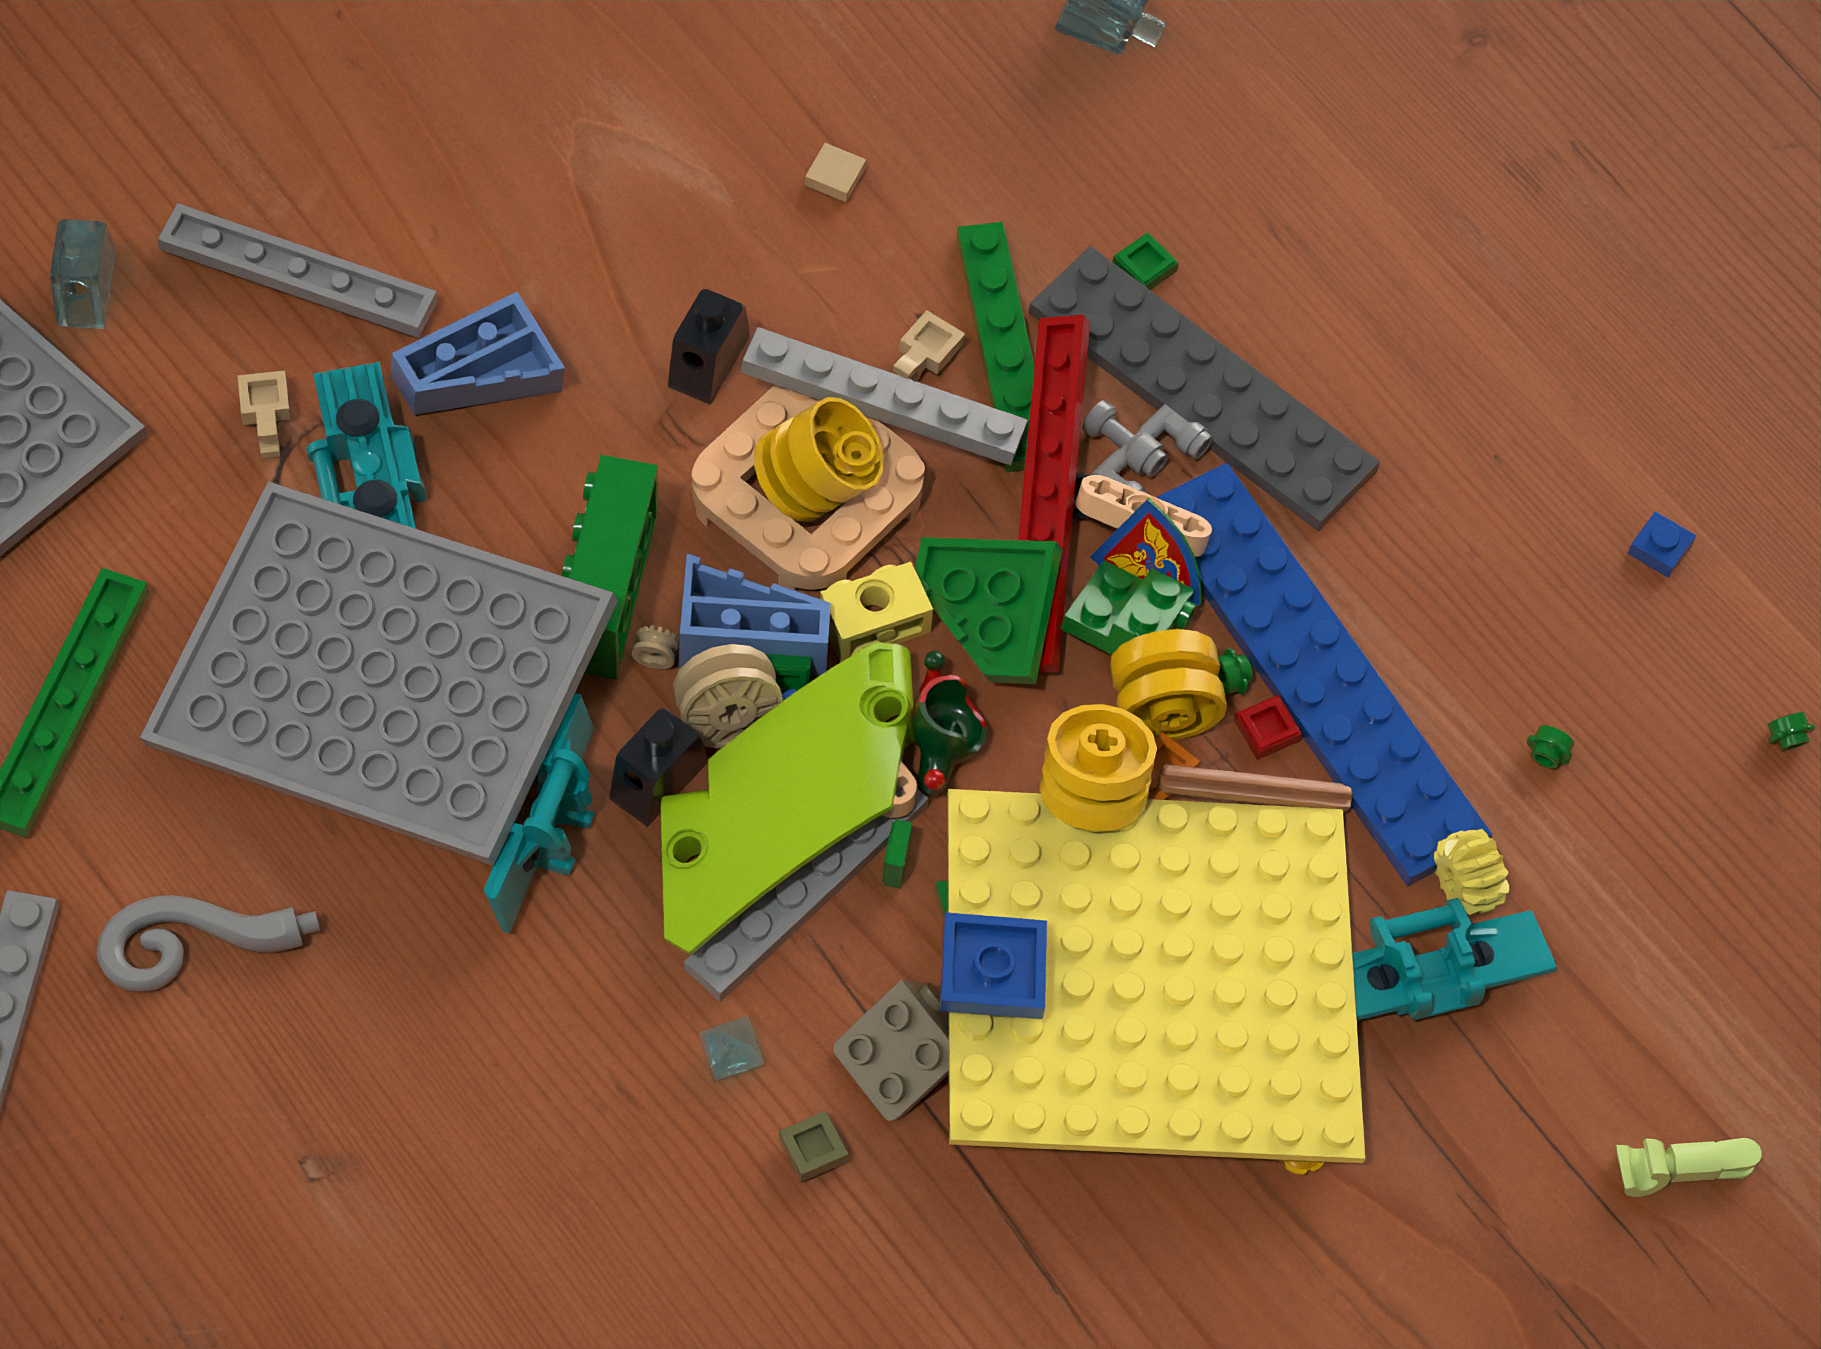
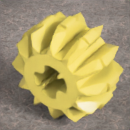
[1434,829,1509,915]

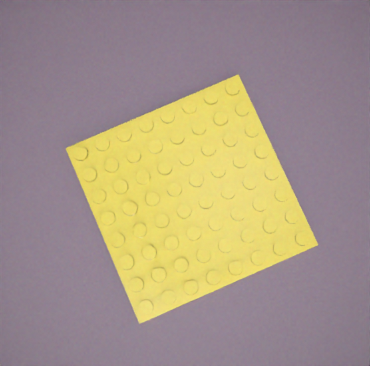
[947,789,1365,1164]

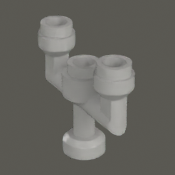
[1082,400,1213,494]

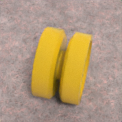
[1110,629,1227,740]
[1039,704,1157,832]

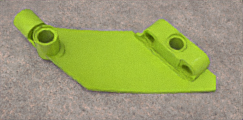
[661,642,914,956]

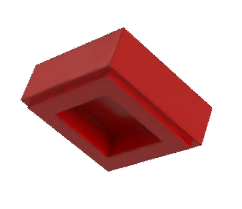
[1234,695,1302,760]

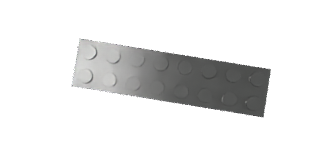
[1029,246,1380,532]

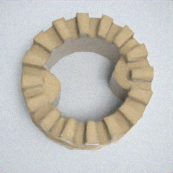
[632,626,679,669]

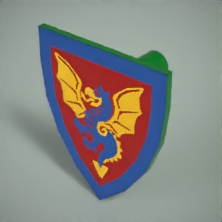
[1090,497,1202,605]

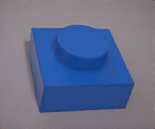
[1628,511,1696,578]

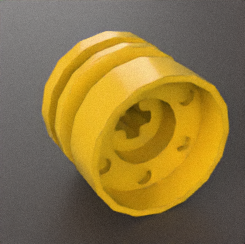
[754,397,883,522]

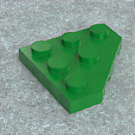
[915,537,1062,684]

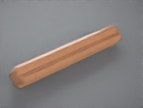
[1158,764,1352,812]

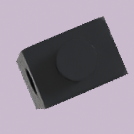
[668,289,750,405]
[609,708,708,827]

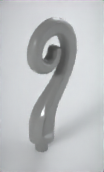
[96,895,320,992]

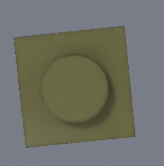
[779,1111,848,1182]

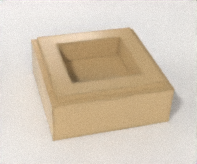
[805,143,866,202]

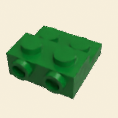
[1060,560,1197,655]

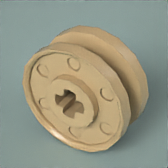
[673,644,783,748]

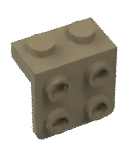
[833,980,949,1121]

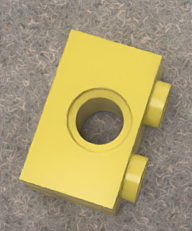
[820,562,933,663]

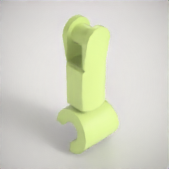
[1615,1138,1762,1197]

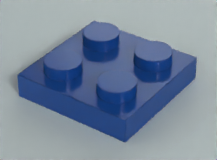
[940,912,1047,1019]

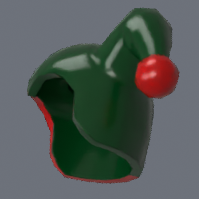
[911,651,987,796]

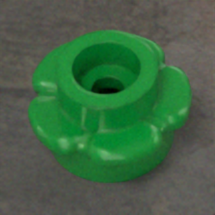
[1218,648,1253,695]
[1767,712,1815,751]
[1527,725,1574,769]

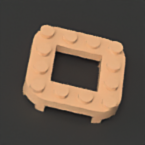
[691,385,925,591]

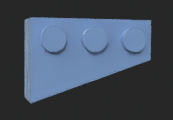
[391,292,565,415]
[679,553,831,676]

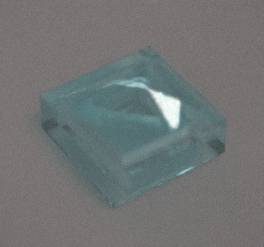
[698,1016,764,1081]

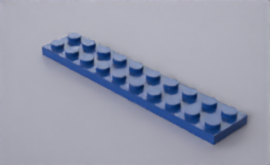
[1156,463,1493,887]

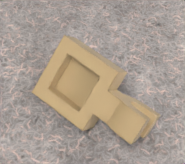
[893,310,965,382]
[237,370,291,459]

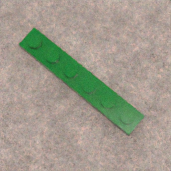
[957,221,1034,473]
[0,567,149,838]

